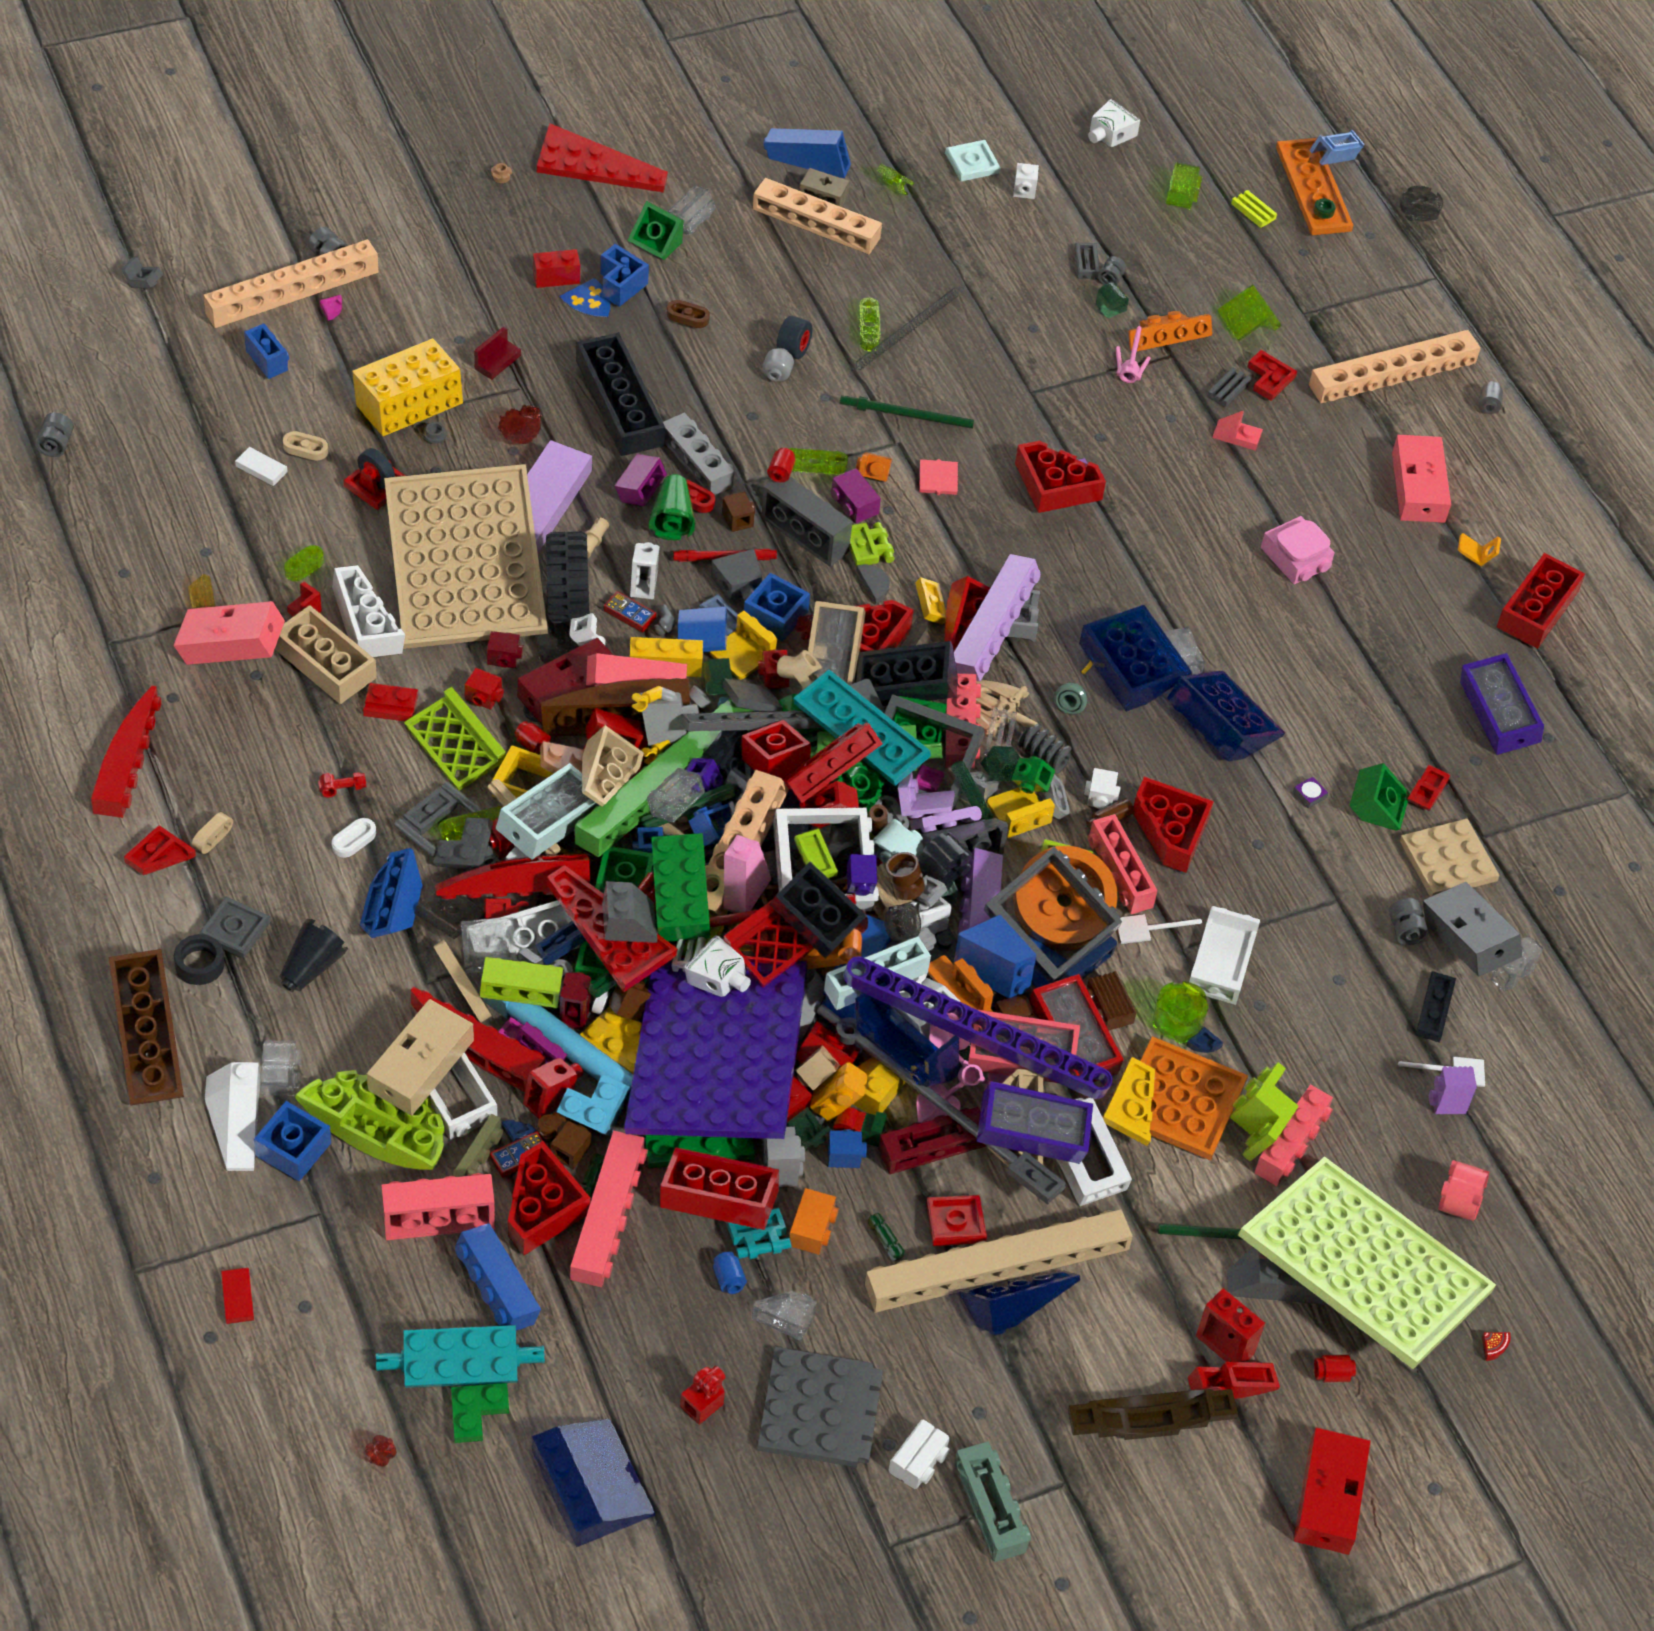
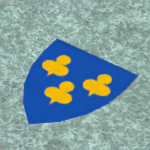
[559,278,611,317]

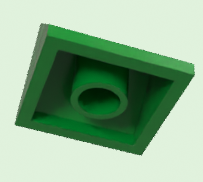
[627,201,684,260]

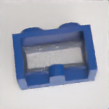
[689,802,731,848]

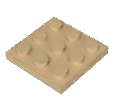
[1400,819,1500,897]

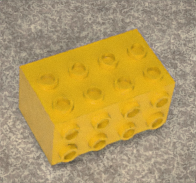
[352,338,463,436]

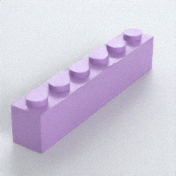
[954,554,1041,682]

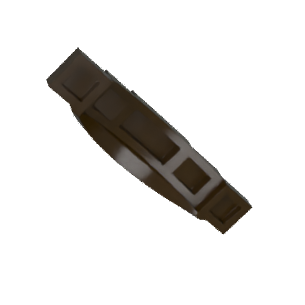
[1068,1389,1238,1440]

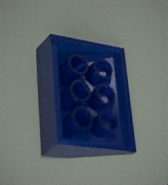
[1079,605,1192,712]
[1167,671,1285,762]
[532,1418,655,1547]

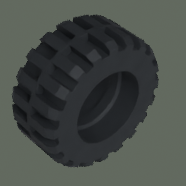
[546,531,590,623]

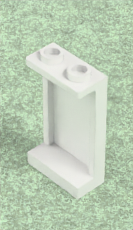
[1187,906,1260,1005]

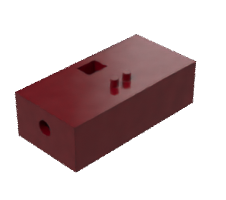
[517,637,613,726]

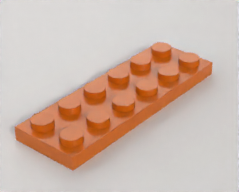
[1276,138,1354,235]

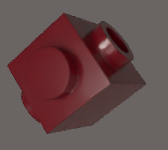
[487,631,524,668]

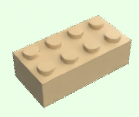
[275,606,377,704]

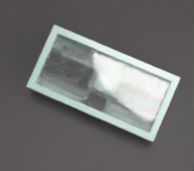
[496,763,599,860]

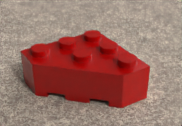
[1015,441,1106,513]
[843,600,914,665]
[1133,776,1214,873]
[508,1141,590,1256]

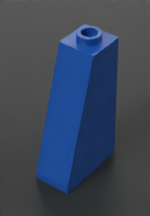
[763,128,851,178]

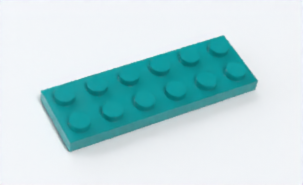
[793,669,931,786]

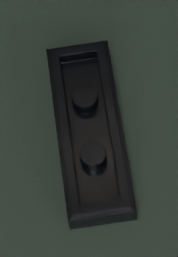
[1415,971,1456,1043]

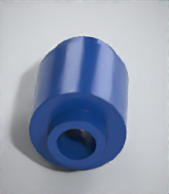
[713,1252,747,1294]

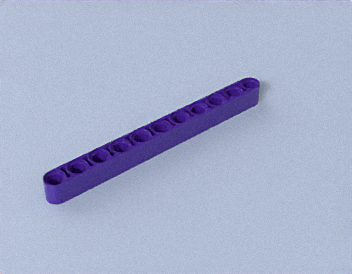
[843,956,1113,1099]

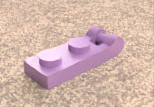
[909,806,982,833]

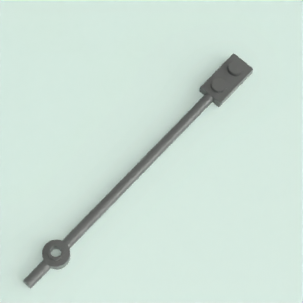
[817,1004,1066,1205]

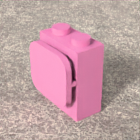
[1261,516,1335,584]

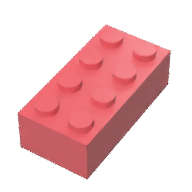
[382,1173,495,1240]

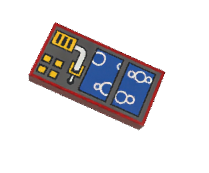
[604,591,656,633]
[490,1131,544,1178]

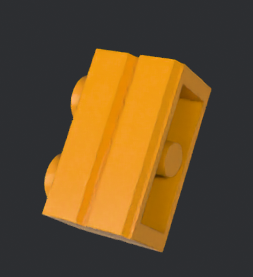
[810,1062,868,1121]

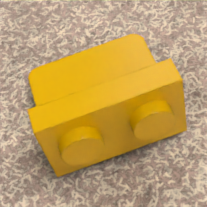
[710,611,777,680]
[987,787,1055,838]

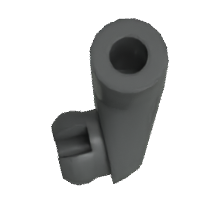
[654,604,676,636]

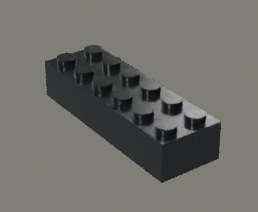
[576,332,665,456]

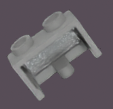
[1007,590,1040,642]

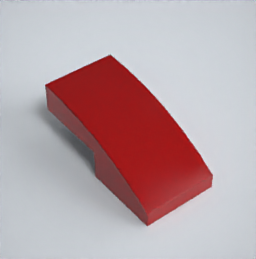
[1407,765,1450,811]

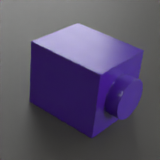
[847,854,877,896]

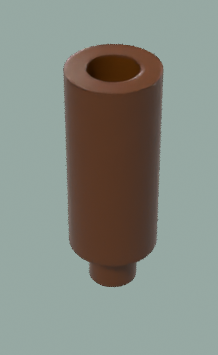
[1086,798,1134,830]
[869,804,888,836]

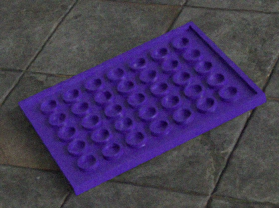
[624,958,808,1139]

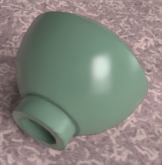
[1054,682,1087,715]

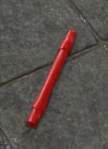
[673,549,777,562]

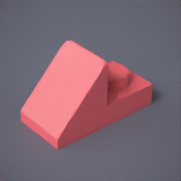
[1212,411,1263,451]

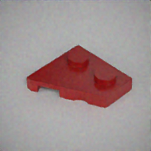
[124,825,196,876]

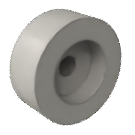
[689,685,712,709]

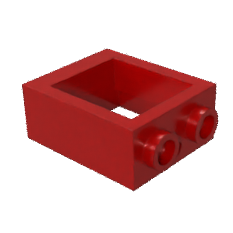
[1196,1288,1265,1362]

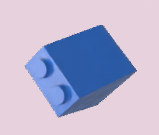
[953,915,1036,998]

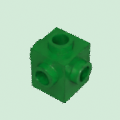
[1011,756,1056,794]

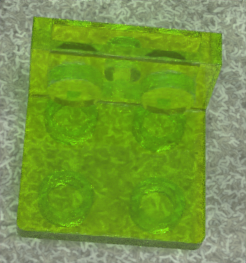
[1217,284,1282,341]

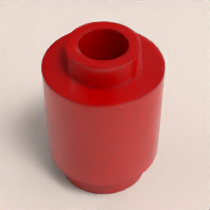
[767,448,796,482]
[514,721,551,755]
[1314,1355,1356,1383]

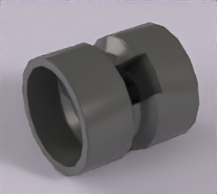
[308,226,348,256]
[35,412,74,457]
[1389,898,1429,945]

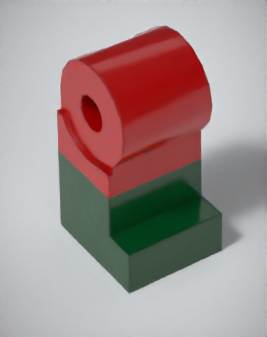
[833,1107,887,1147]

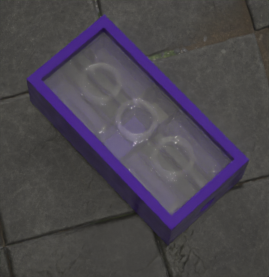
[1460,653,1544,755]
[977,1081,1093,1164]

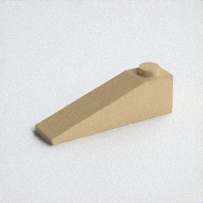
[582,725,644,807]

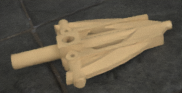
[976,680,1038,737]

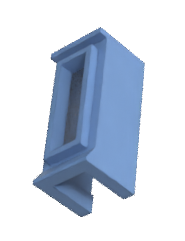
[1309,130,1365,165]

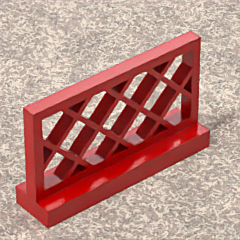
[782,722,883,803]
[723,900,815,987]

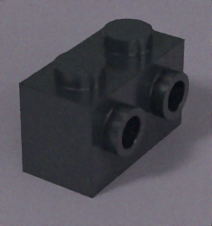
[702,730,748,781]

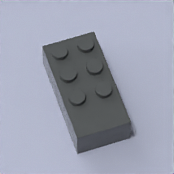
[761,477,852,567]

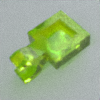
[876,163,914,195]

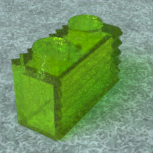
[1166,162,1203,209]

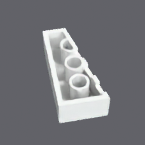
[332,565,405,657]

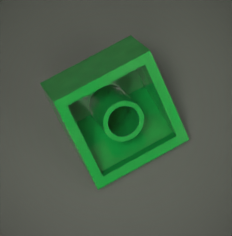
[1349,763,1410,831]

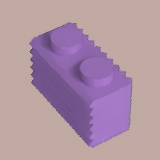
[1429,1066,1477,1114]

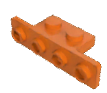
[1129,311,1212,351]
[928,955,993,1028]

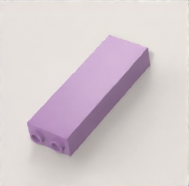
[527,440,592,553]

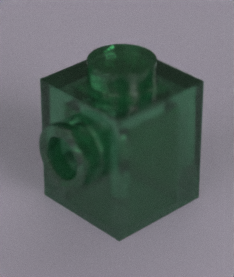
[980,746,1021,781]

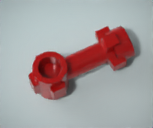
[318,772,367,798]

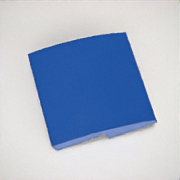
[678,606,727,652]

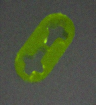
[284,545,324,581]

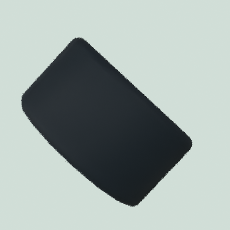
[776,316,813,359]

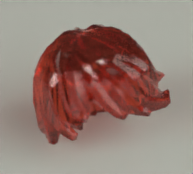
[498,405,542,444]

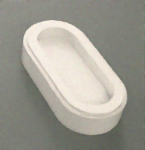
[332,818,376,858]

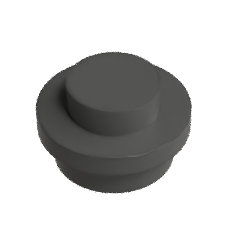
[423,422,447,443]

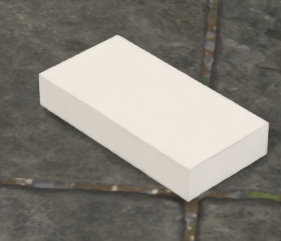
[235,447,287,486]

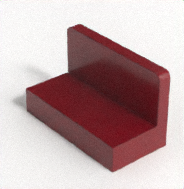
[474,327,521,380]

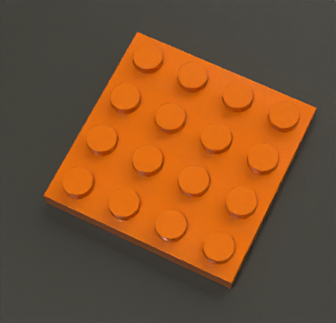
[1140,1036,1248,1161]

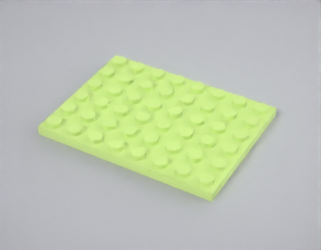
[1238,1157,1496,1369]

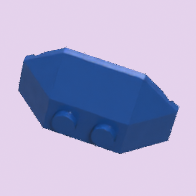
[360,848,423,938]

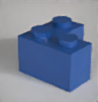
[600,244,649,307]

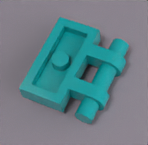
[727,1208,791,1260]

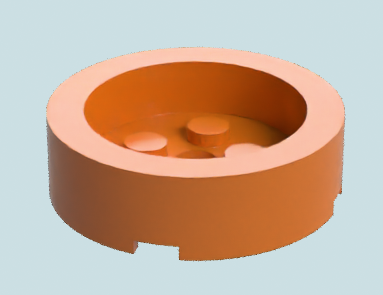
[1013,846,1117,951]

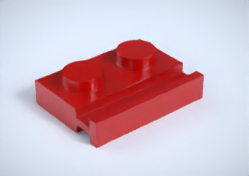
[363,683,418,722]

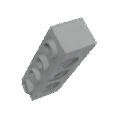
[663,412,735,495]

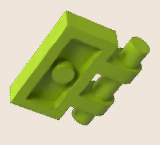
[849,522,894,567]

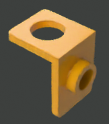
[1458,533,1501,566]

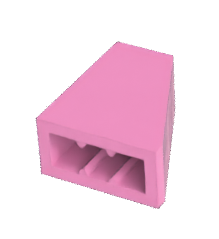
[724,835,771,913]

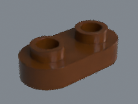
[667,300,710,328]

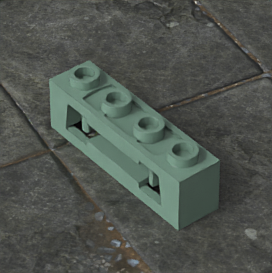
[954,1441,1031,1562]

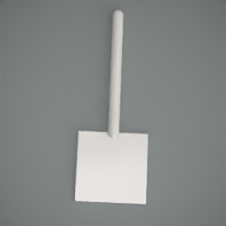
[1118,914,1202,944]
[1398,1057,1485,1087]

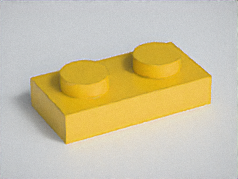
[915,577,946,625]

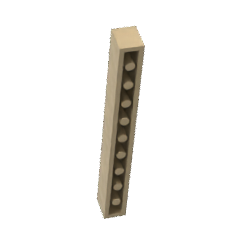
[865,1209,1133,1313]

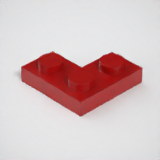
[1247,350,1297,401]

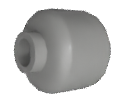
[762,348,794,382]

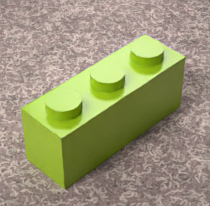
[480,957,563,1008]

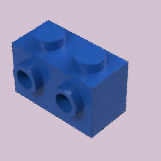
[244,323,289,379]

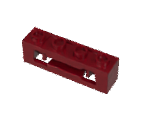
[878,1107,986,1174]

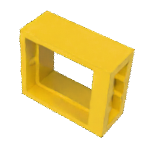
[492,745,554,799]

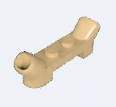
[777,650,822,690]

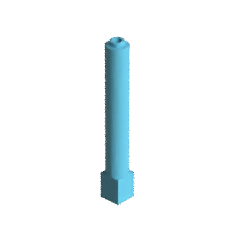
[483,998,633,1102]

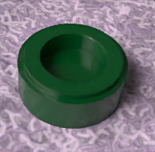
[1313,198,1336,219]

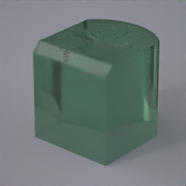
[1095,282,1129,318]
[702,658,732,695]

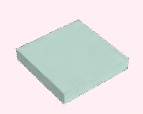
[945,140,1001,181]

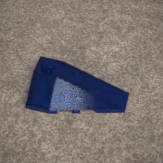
[960,1270,1080,1335]

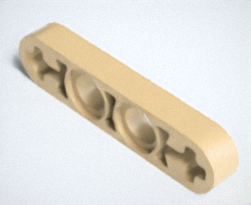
[433,940,492,1023]

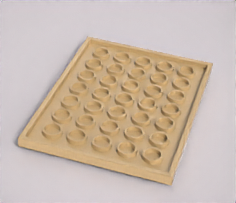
[384,464,548,649]

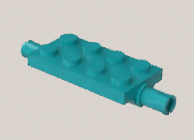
[376,1325,545,1388]

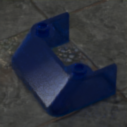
[855,980,959,1087]

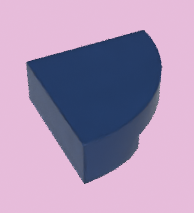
[1186,1027,1224,1053]
[502,1119,537,1143]

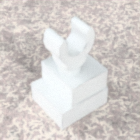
[569,613,605,646]

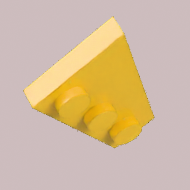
[1102,1057,1155,1146]

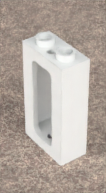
[428,1052,497,1140]
[1057,1098,1132,1206]

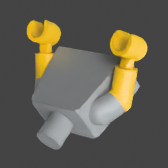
[632,686,699,765]

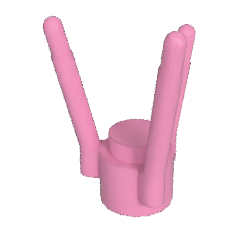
[1116,326,1151,383]

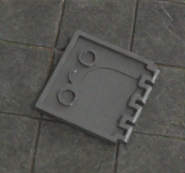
[757,1347,883,1467]

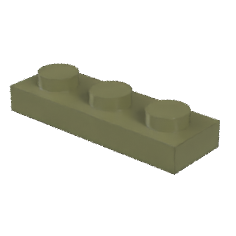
[452,1114,503,1177]

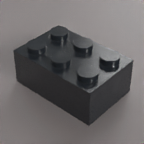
[769,862,867,959]

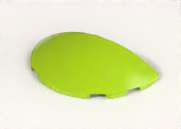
[295,1070,444,1170]

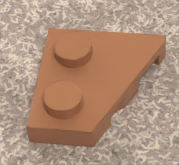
[540,741,585,773]

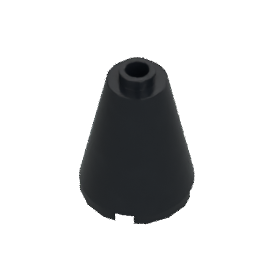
[279,918,348,992]

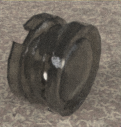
[884,903,921,941]

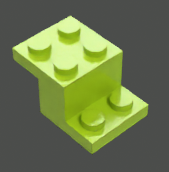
[1230,1062,1299,1161]

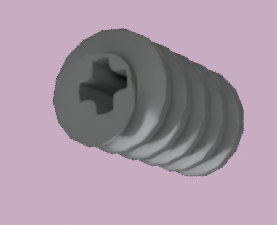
[1017,723,1071,774]

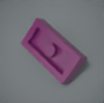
[516,1022,567,1064]

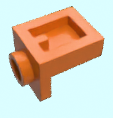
[856,452,892,482]

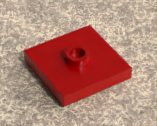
[926,1195,987,1246]

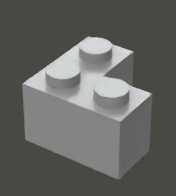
[762,1127,805,1187]

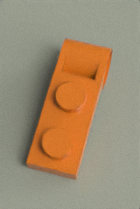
[787,929,862,969]

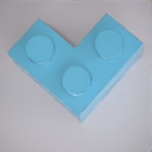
[557,1074,631,1136]

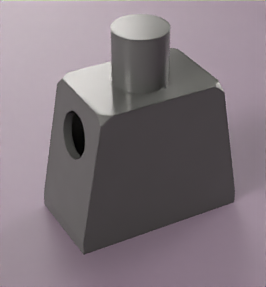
[711,549,762,601]

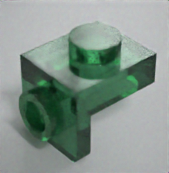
[786,1107,831,1149]

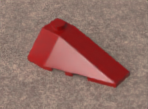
[944,576,990,652]

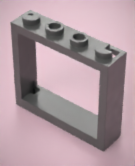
[879,694,985,811]
[984,847,1122,983]

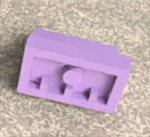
[898,772,955,818]

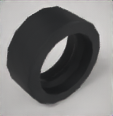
[173,934,225,985]

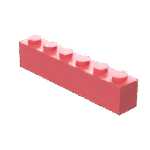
[570,1130,648,1287]

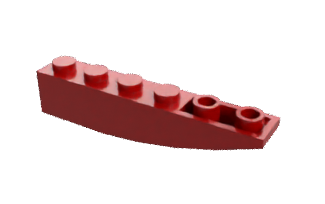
[91,686,161,818]
[435,854,590,899]
[410,987,546,1092]

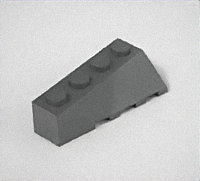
[921,818,1008,855]

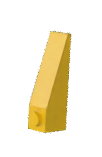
[852,1035,933,1115]

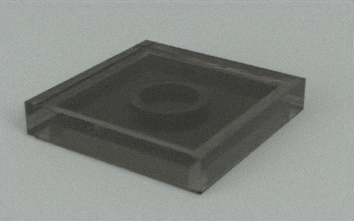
[414,893,484,939]

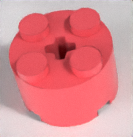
[1438,1160,1490,1221]

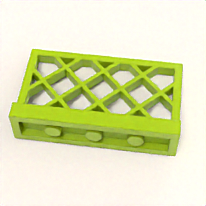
[404,687,506,791]

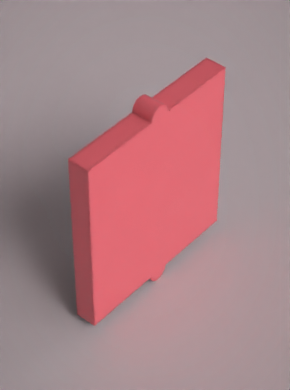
[919,459,958,495]

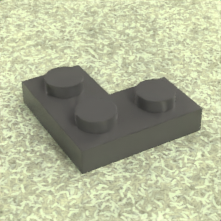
[433,818,493,869]

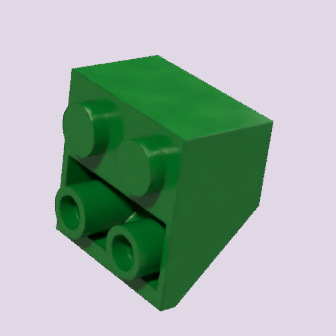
[894,696,947,744]

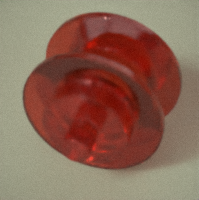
[795,614,814,640]
[365,1435,397,1467]

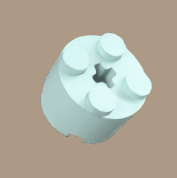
[873,819,925,865]

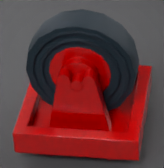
[343,448,405,510]

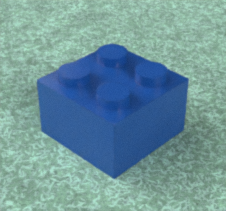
[744,573,810,642]
[254,1101,331,1182]

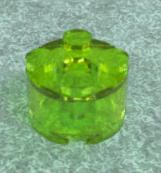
[1153,981,1208,1043]

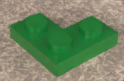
[451,1383,509,1443]

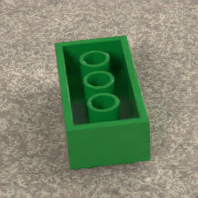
[652,833,710,941]

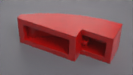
[1187,1362,1280,1399]

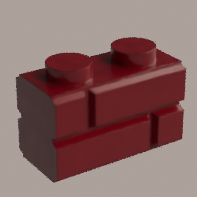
[560,972,591,1030]

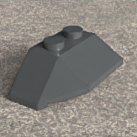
[1227,1247,1328,1305]

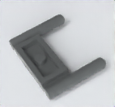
[394,782,485,857]

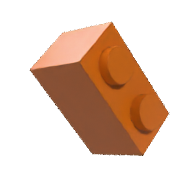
[789,1188,839,1255]

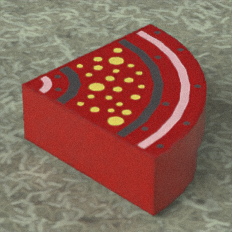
[1482,1332,1511,1361]

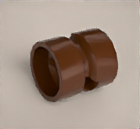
[886,852,925,900]

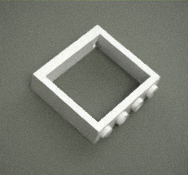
[773,808,878,911]

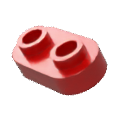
[686,480,715,513]

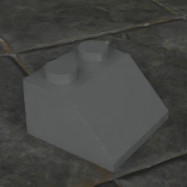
[602,881,657,943]

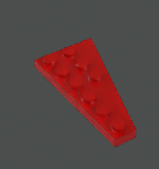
[537,123,668,193]

